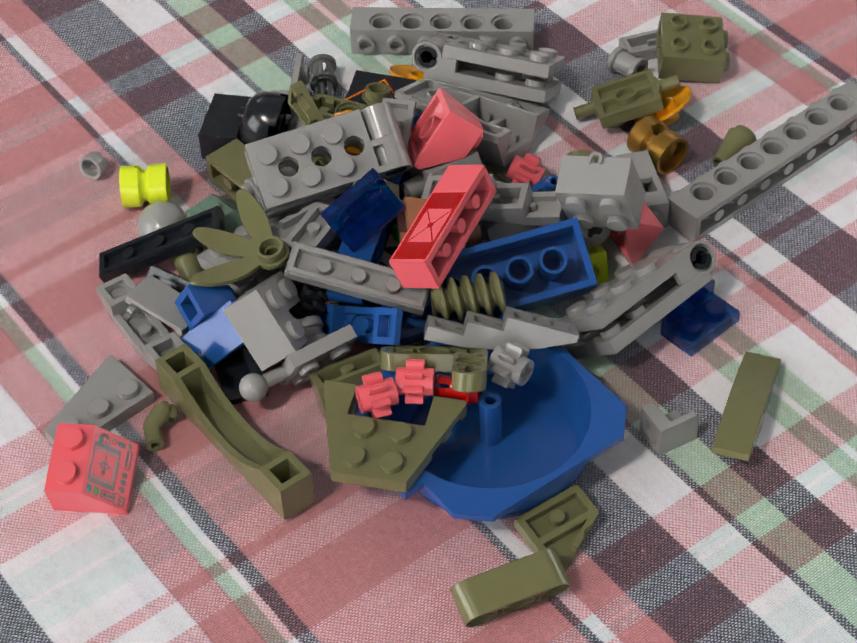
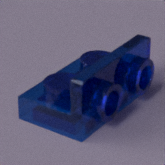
[320,168,405,252]
[660,279,740,357]

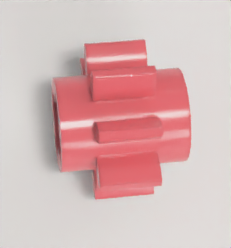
[505,152,546,187]
[395,359,435,405]
[355,371,399,419]

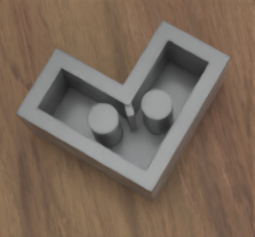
[223,270,308,371]

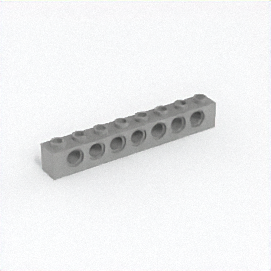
[668,80,857,241]

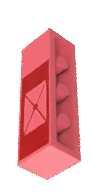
[389,165,497,289]

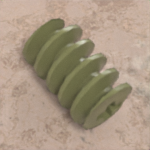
[430,271,506,321]

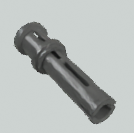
[309,54,338,96]

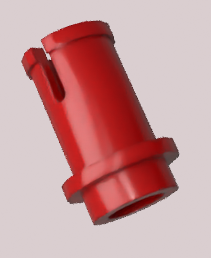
[434,374,483,406]

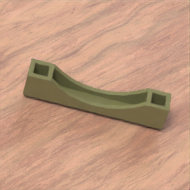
[155,343,315,520]

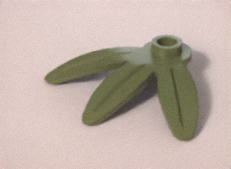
[190,189,290,287]

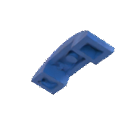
[317,304,403,346]

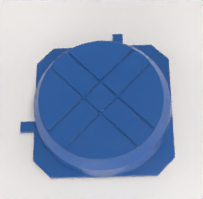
[354,310,627,522]

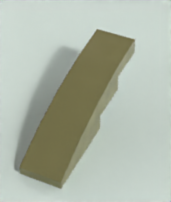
[712,351,781,462]

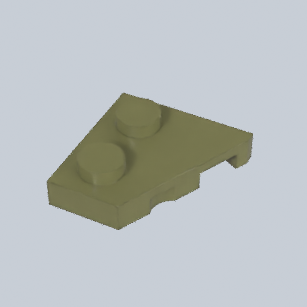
[513,484,600,572]

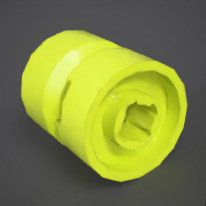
[119,163,171,208]

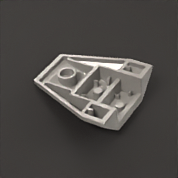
[394,78,550,168]

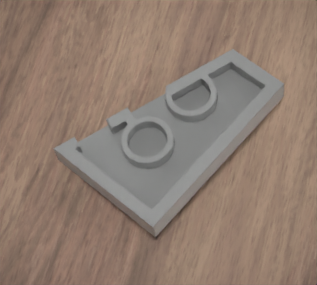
[44,354,155,445]

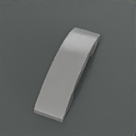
[95,273,184,370]

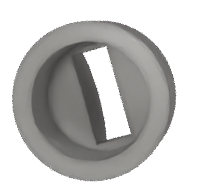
[79,151,108,180]

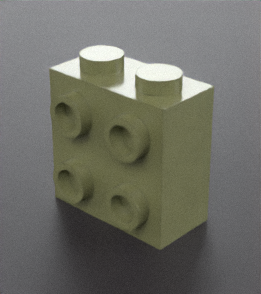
[656,12,730,84]

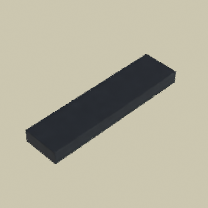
[99,206,225,283]

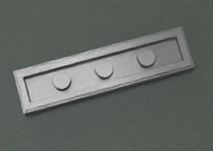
[284,241,430,316]

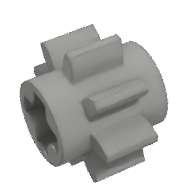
[488,342,534,389]

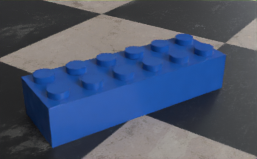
[379,217,598,346]

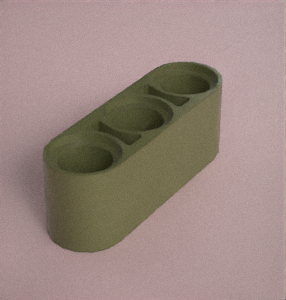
[450,548,571,627]

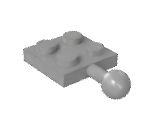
[239,324,357,402]

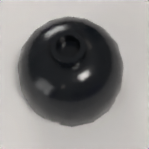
[236,91,291,144]

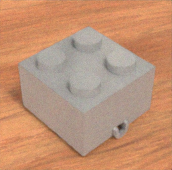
[555,152,645,231]

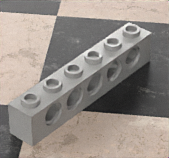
[350,7,535,55]

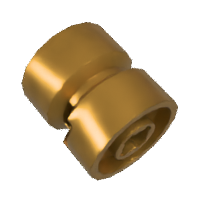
[627,116,689,175]

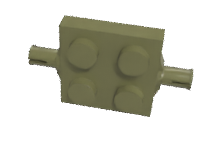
[573,68,681,129]

